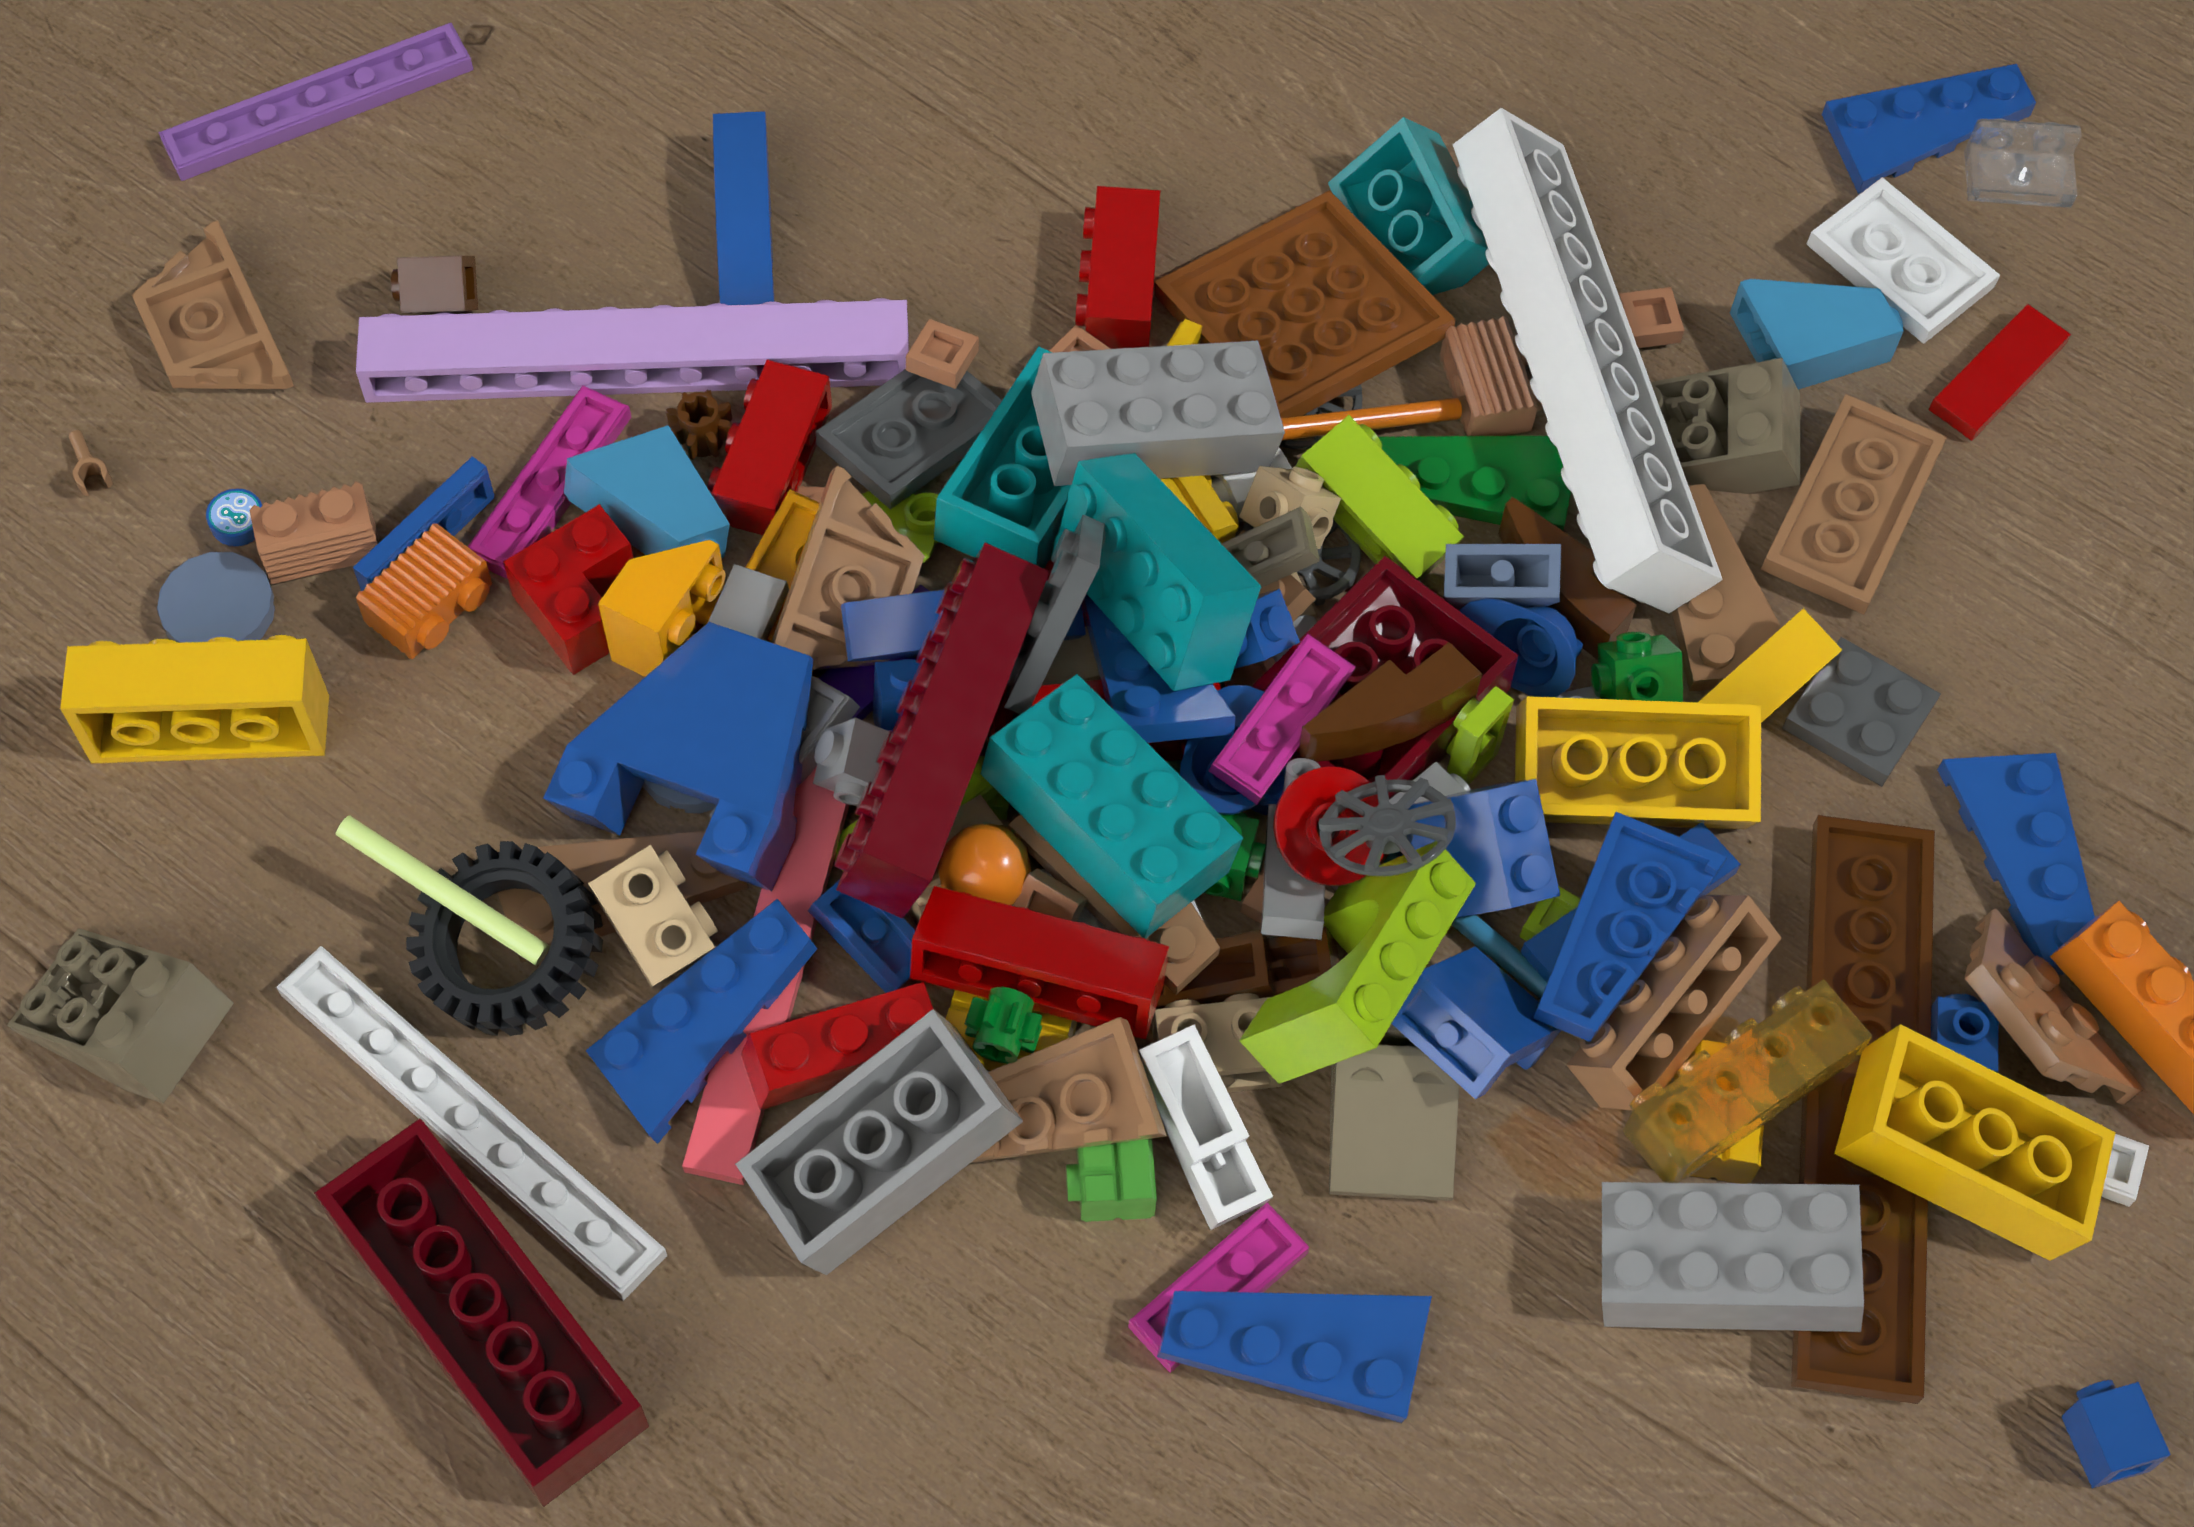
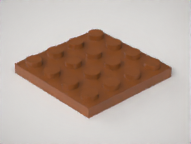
[1154,190,1455,418]

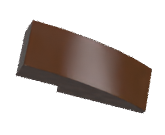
[1498,497,1637,660]
[1298,642,1482,762]
[1156,926,1339,1009]

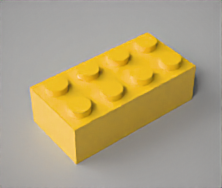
[60,635,329,764]
[1515,696,1762,829]
[1834,1024,2116,1261]

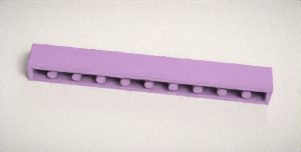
[356,298,909,403]

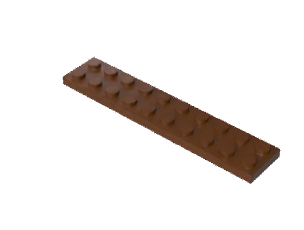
[1791,815,1935,1404]

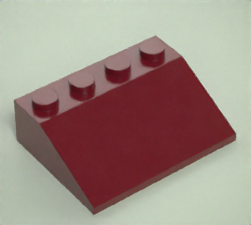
[1251,556,1518,800]

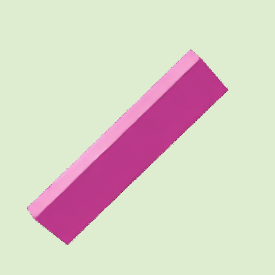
[467,385,631,579]

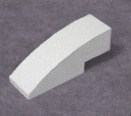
[1139,1025,1273,1230]

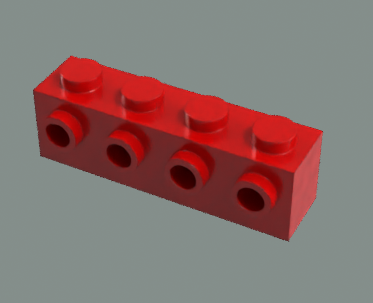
[910,886,1169,1039]

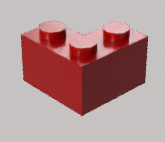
[503,504,633,675]

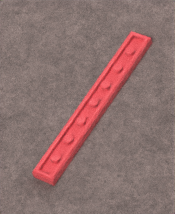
[682,766,849,1185]

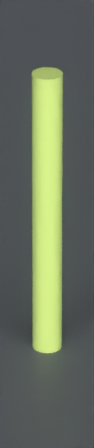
[336,815,550,966]

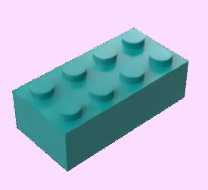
[934,346,1071,568]
[1052,453,1261,691]
[980,674,1243,939]

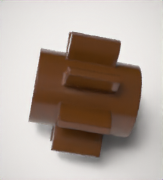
[666,389,733,460]

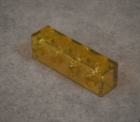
[1622,979,1872,1183]

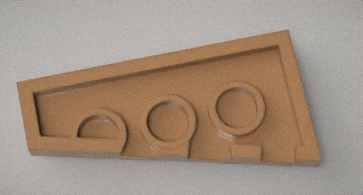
[1672,484,1781,692]
[971,1017,1167,1163]

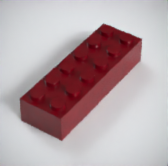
[834,542,1050,919]
[314,1118,649,1507]

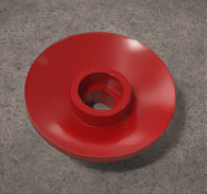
[1273,767,1385,886]

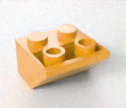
[598,540,726,677]

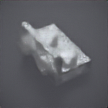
[1964,119,2082,208]

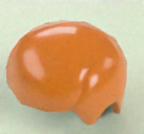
[938,824,1031,906]

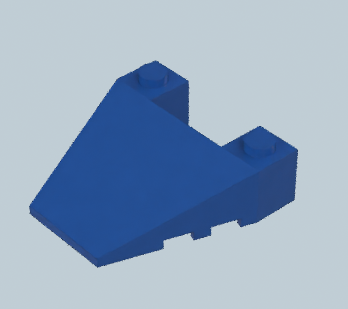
[543,622,813,892]

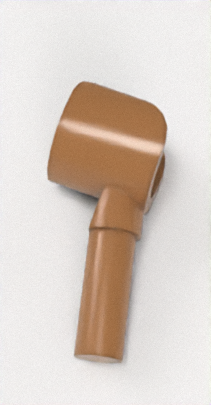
[69,430,113,496]

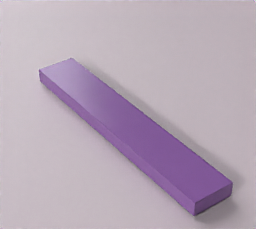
[159,23,474,181]

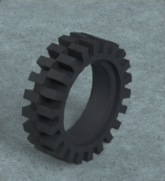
[406,841,603,1036]

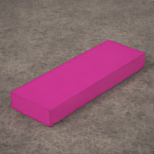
[1209,634,1355,805]
[1128,1203,1309,1373]

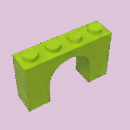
[1239,841,1476,1084]

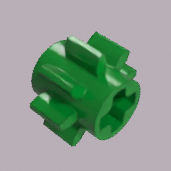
[964,987,1043,1064]

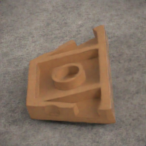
[132,220,294,389]
[771,466,925,671]
[1965,909,2144,1105]

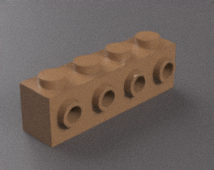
[1566,895,1782,1111]

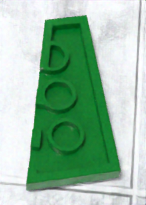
[1378,436,1571,531]

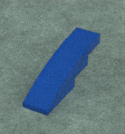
[713,111,775,305]
[841,590,1086,662]

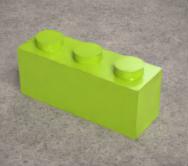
[1295,415,1464,581]

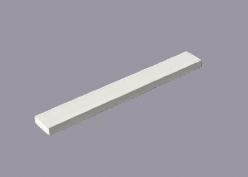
[276,946,667,1301]

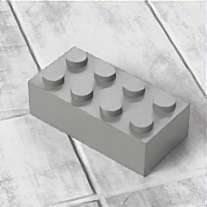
[1031,341,1285,486]
[735,1009,1023,1275]
[1602,1182,1864,1332]

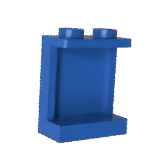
[1391,946,1561,1100]

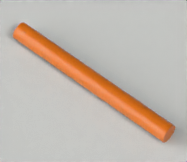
[1281,398,1462,441]

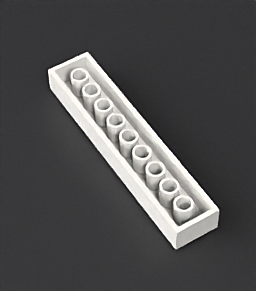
[1452,108,1723,613]

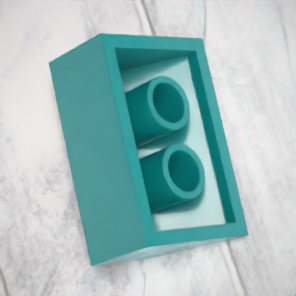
[1328,117,1489,295]

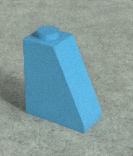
[1730,279,1904,390]
[564,425,730,559]

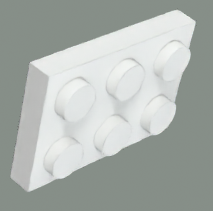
[1807,177,2000,344]

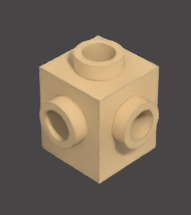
[1239,466,1341,549]

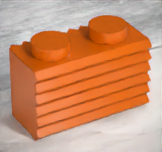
[356,523,492,659]

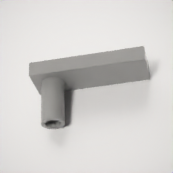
[1261,758,1325,940]

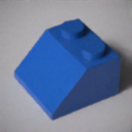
[1408,779,1560,918]

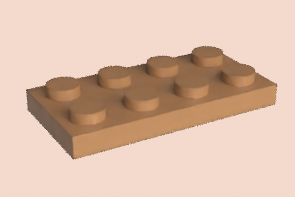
[1761,394,1947,615]

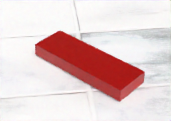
[1928,304,2071,441]

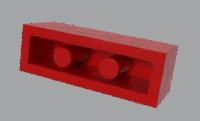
[1075,186,1161,349]
[707,360,832,535]
[741,982,933,1110]

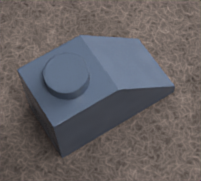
[1444,544,1561,611]

